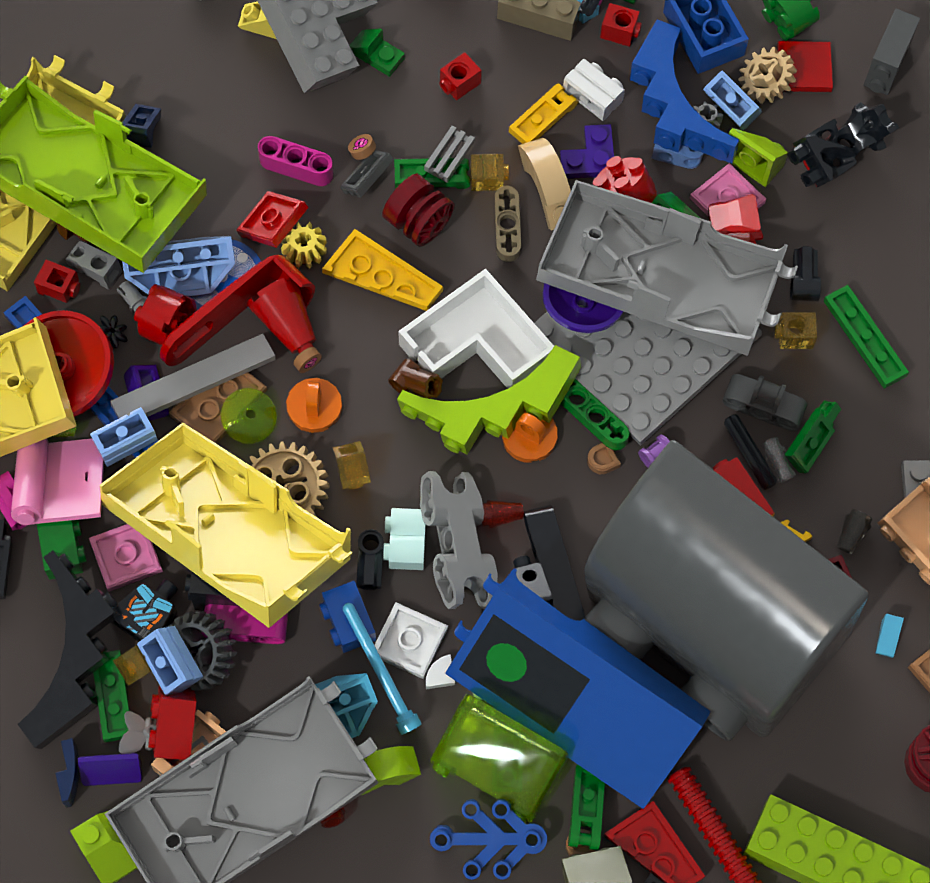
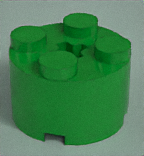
[762,0,820,41]

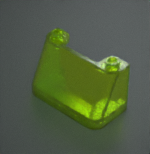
[430,694,569,823]

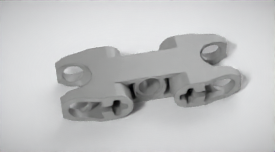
[420,471,498,609]

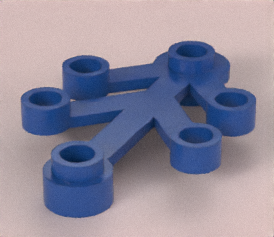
[430,799,547,880]

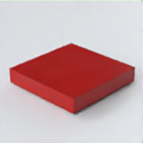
[777,41,833,92]
[236,191,308,248]

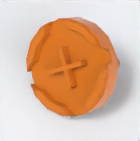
[286,378,342,433]
[502,411,558,463]

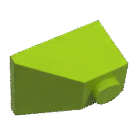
[729,128,788,188]
[70,811,138,883]

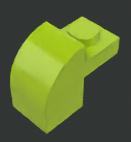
[362,746,421,795]

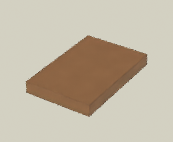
[169,372,267,444]

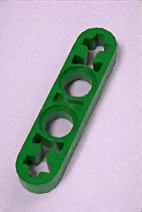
[561,379,629,450]

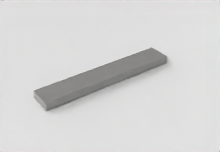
[110,334,276,419]

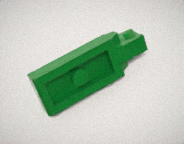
[785,400,841,474]

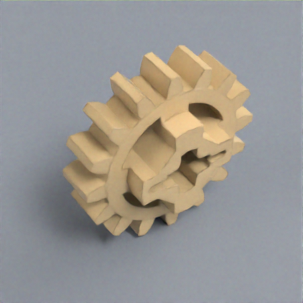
[738,47,797,104]

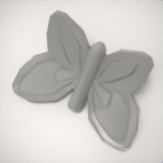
[119,711,156,754]

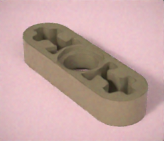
[494,186,521,262]

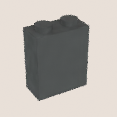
[863,9,920,95]

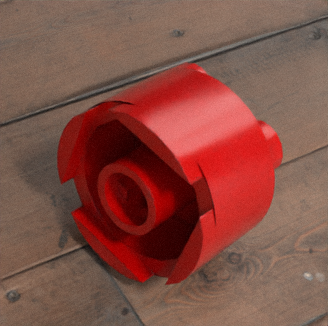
[593,156,657,203]
[134,284,196,346]

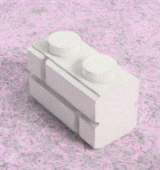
[563,59,625,121]

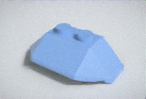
[122,236,235,296]

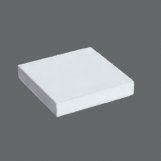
[375,602,448,679]

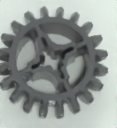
[168,611,238,691]

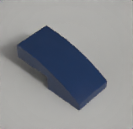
[55,738,79,808]

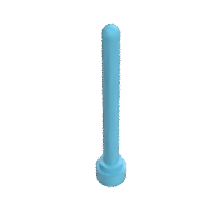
[343,603,422,735]

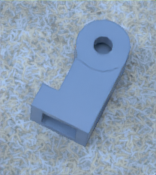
[651,144,704,169]

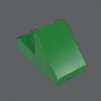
[349,29,405,77]

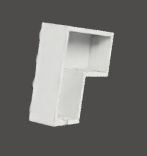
[398,269,554,389]

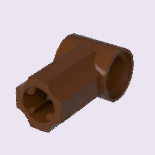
[388,358,443,399]

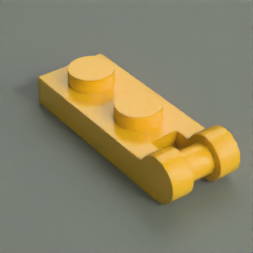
[509,83,579,144]

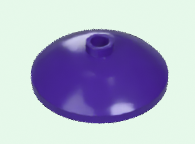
[543,284,624,333]

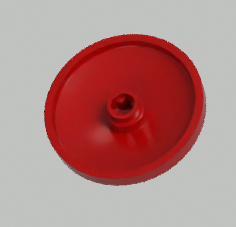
[24,310,114,417]

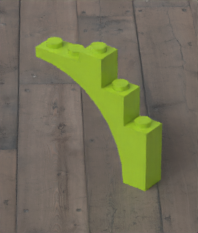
[397,345,581,455]

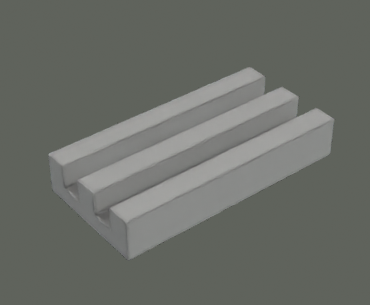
[424,126,475,183]

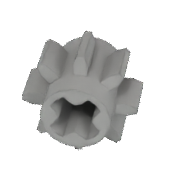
[693,101,723,129]

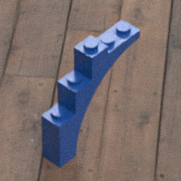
[630,20,739,164]

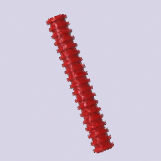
[668,767,763,883]

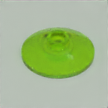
[221,388,277,444]

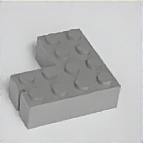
[257,0,378,93]

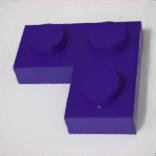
[560,124,614,179]

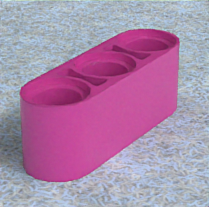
[258,136,333,186]
[201,604,288,644]

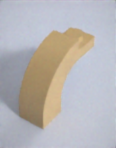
[518,138,571,230]

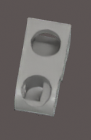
[65,241,123,290]

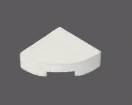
[426,655,455,689]

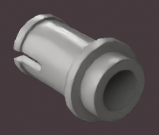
[117,281,147,314]

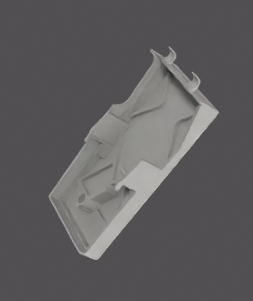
[536,180,798,356]
[105,676,379,883]

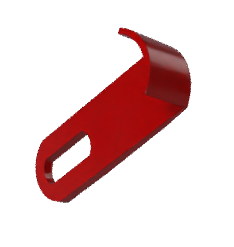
[160,255,315,366]

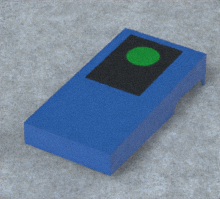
[445,568,711,809]

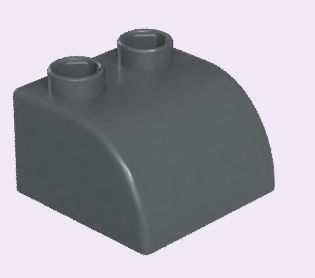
[584,440,869,741]

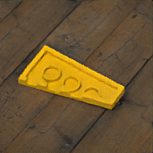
[322,229,443,311]

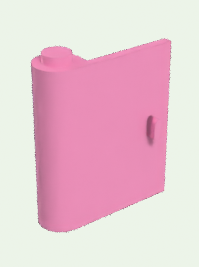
[11,438,104,525]

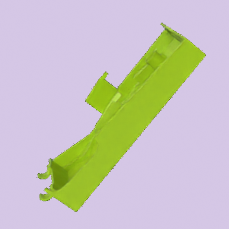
[0,76,207,273]

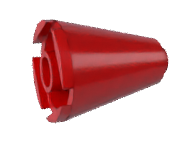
[247,278,316,354]

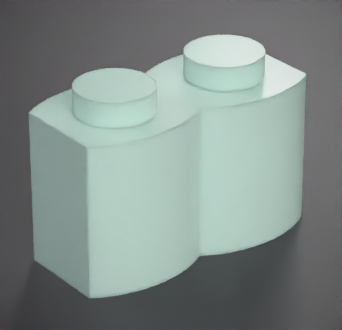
[383,508,426,570]

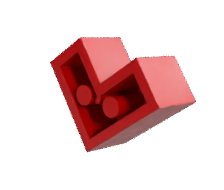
[148,686,196,760]

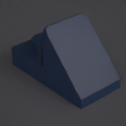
[122,104,161,148]

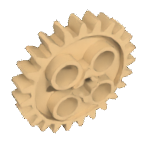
[250,441,330,517]

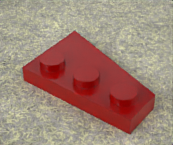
[603,801,705,883]

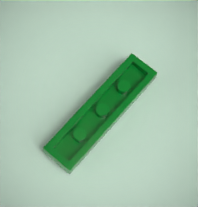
[823,285,909,389]

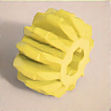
[281,222,327,269]

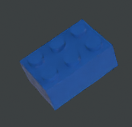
[663,0,749,74]

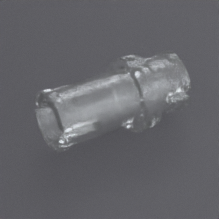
[762,437,796,483]

